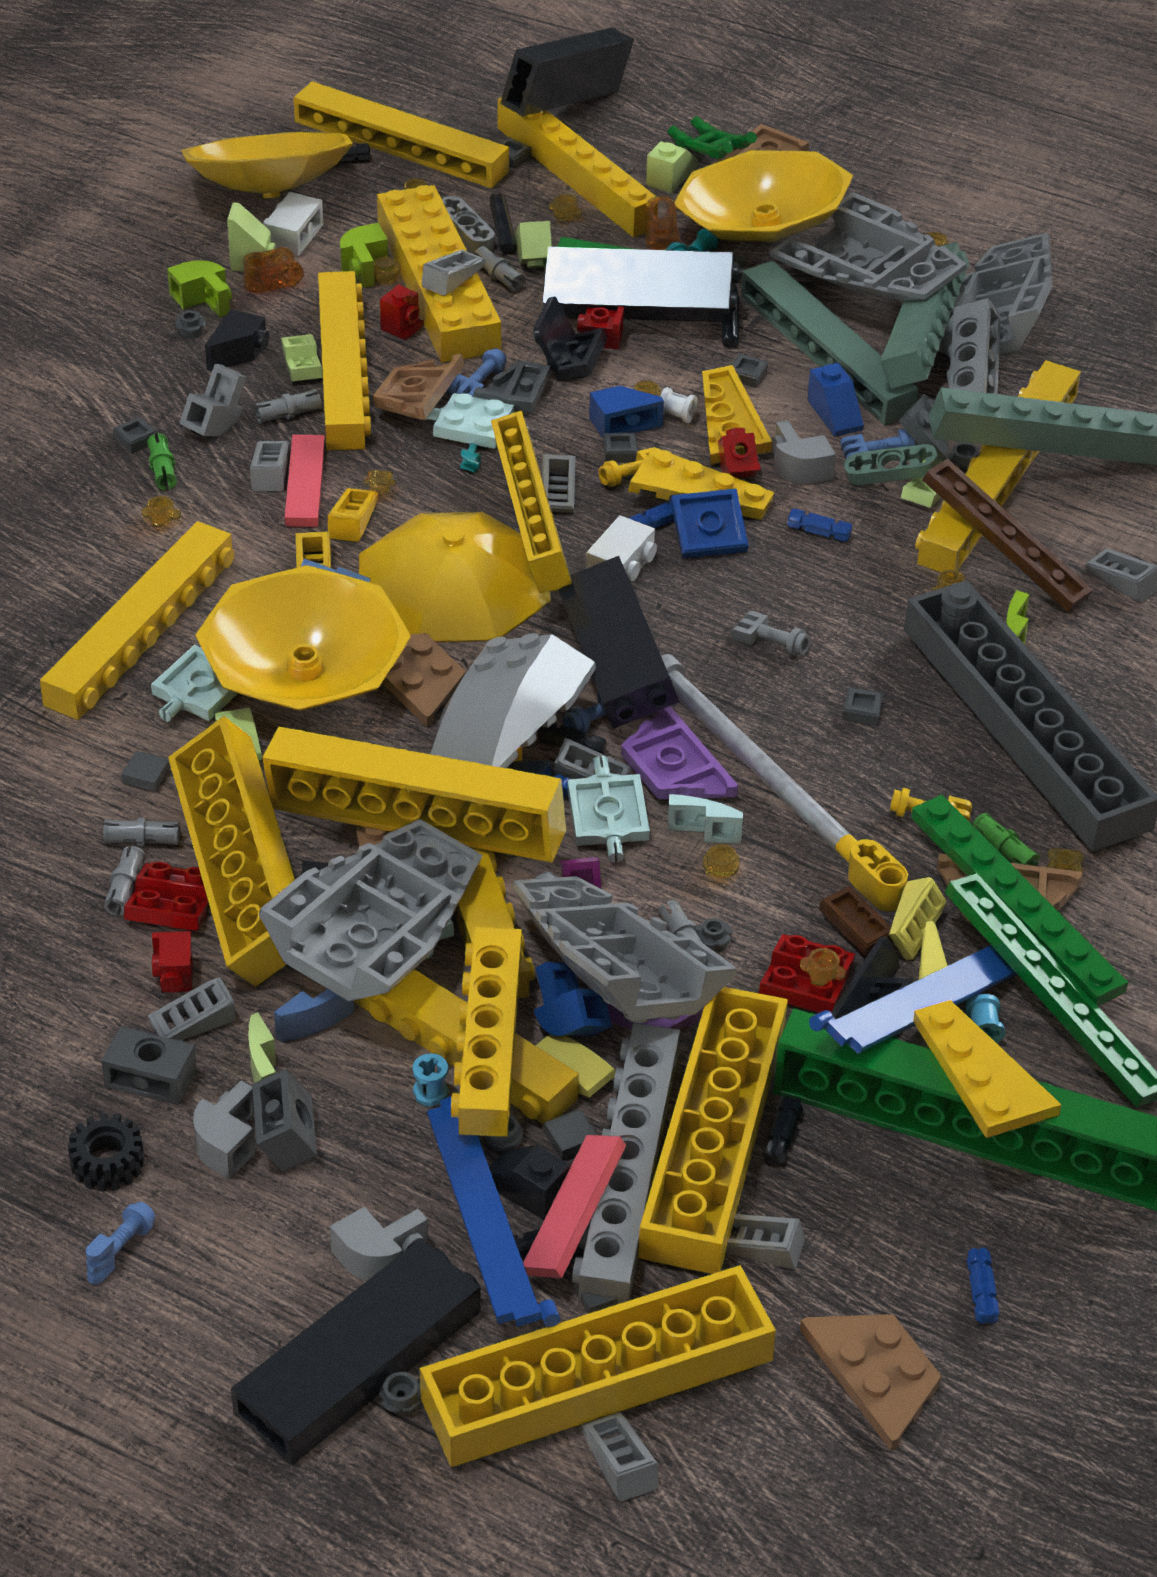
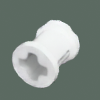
[660,387,698,423]

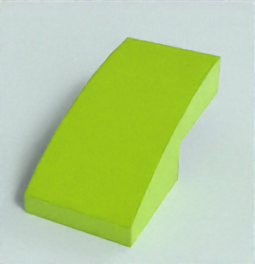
[1006,590,1029,645]

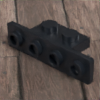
[831,937,914,1020]

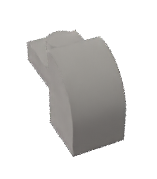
[179,364,246,436]
[771,420,836,484]
[193,1081,255,1179]
[330,1207,428,1281]

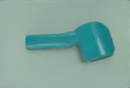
[460,443,481,473]

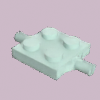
[426,393,528,449]
[151,645,238,722]
[567,756,650,863]

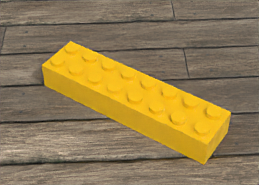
[377,185,501,363]
[168,716,295,987]
[262,726,566,863]
[638,987,788,1274]
[420,1265,776,1467]

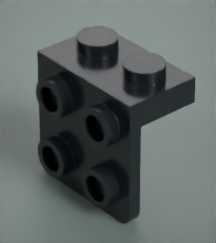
[533,296,608,381]

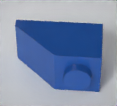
[807,363,864,437]
[589,386,664,438]

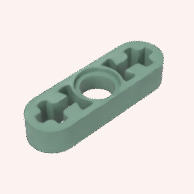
[844,444,940,485]

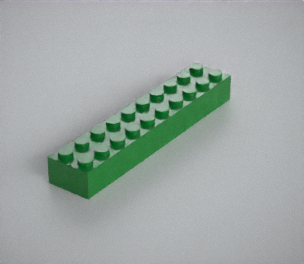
[773,1008,1157,1211]

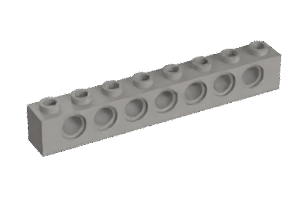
[572,1023,680,1304]

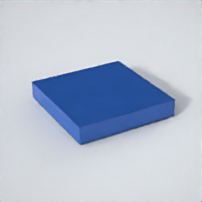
[670,489,749,559]

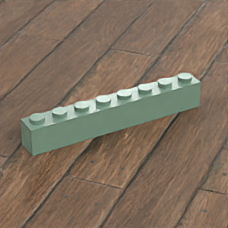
[880,242,969,389]
[741,260,918,426]
[928,388,1157,465]

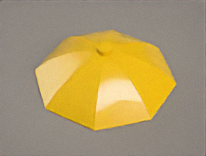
[181,132,353,198]
[673,150,853,243]
[359,512,551,643]
[195,565,411,712]

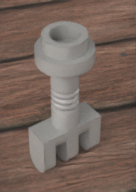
[730,611,810,656]

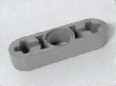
[442,196,495,253]

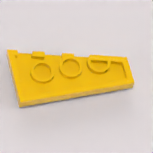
[702,365,772,465]
[628,447,774,520]
[913,1000,1062,1138]

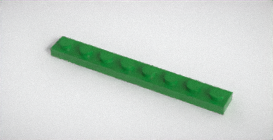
[911,795,1128,1006]
[944,873,1157,1108]

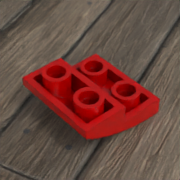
[124,861,210,931]
[758,934,855,1013]

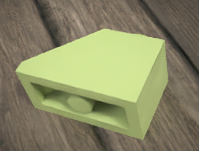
[646,141,698,193]
[227,202,276,273]
[514,221,552,269]

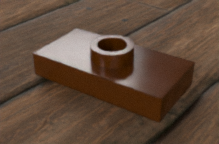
[819,886,893,956]

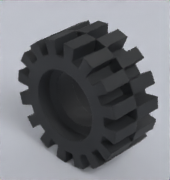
[68,1113,144,1191]

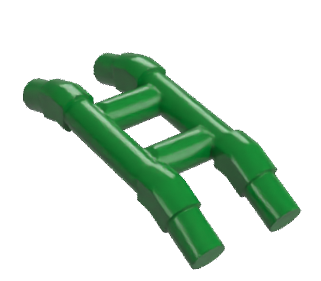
[667,116,757,159]

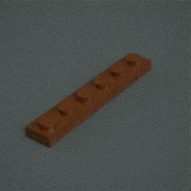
[922,459,1093,612]

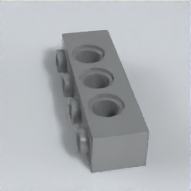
[947,298,1001,394]

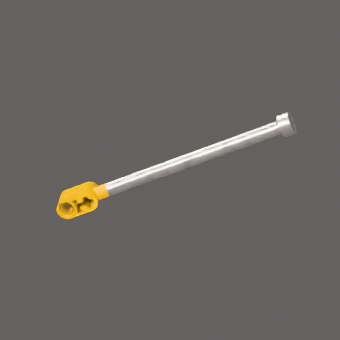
[661,654,908,912]

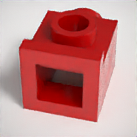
[380,284,424,340]
[577,306,624,350]
[718,428,761,478]
[152,931,193,993]

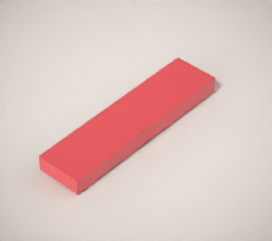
[284,434,325,527]
[523,1135,626,1278]

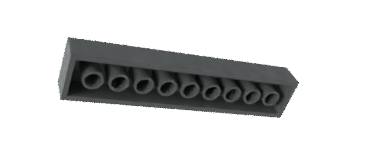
[904,580,1157,852]

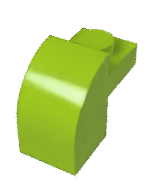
[340,223,388,288]
[167,260,232,318]

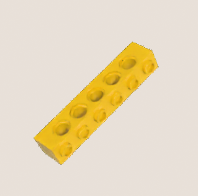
[451,927,522,1137]

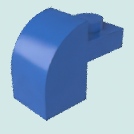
[534,962,612,1037]

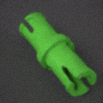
[147,433,177,490]
[973,813,1040,866]

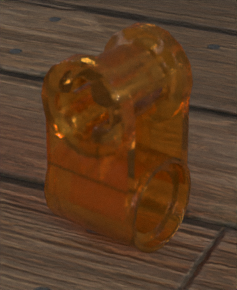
[644,196,680,250]
[243,247,304,293]

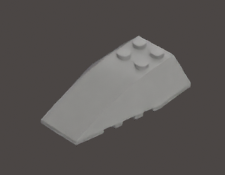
[769,192,967,300]
[939,232,1053,356]
[431,633,596,768]
[259,819,483,1001]
[512,876,737,1023]

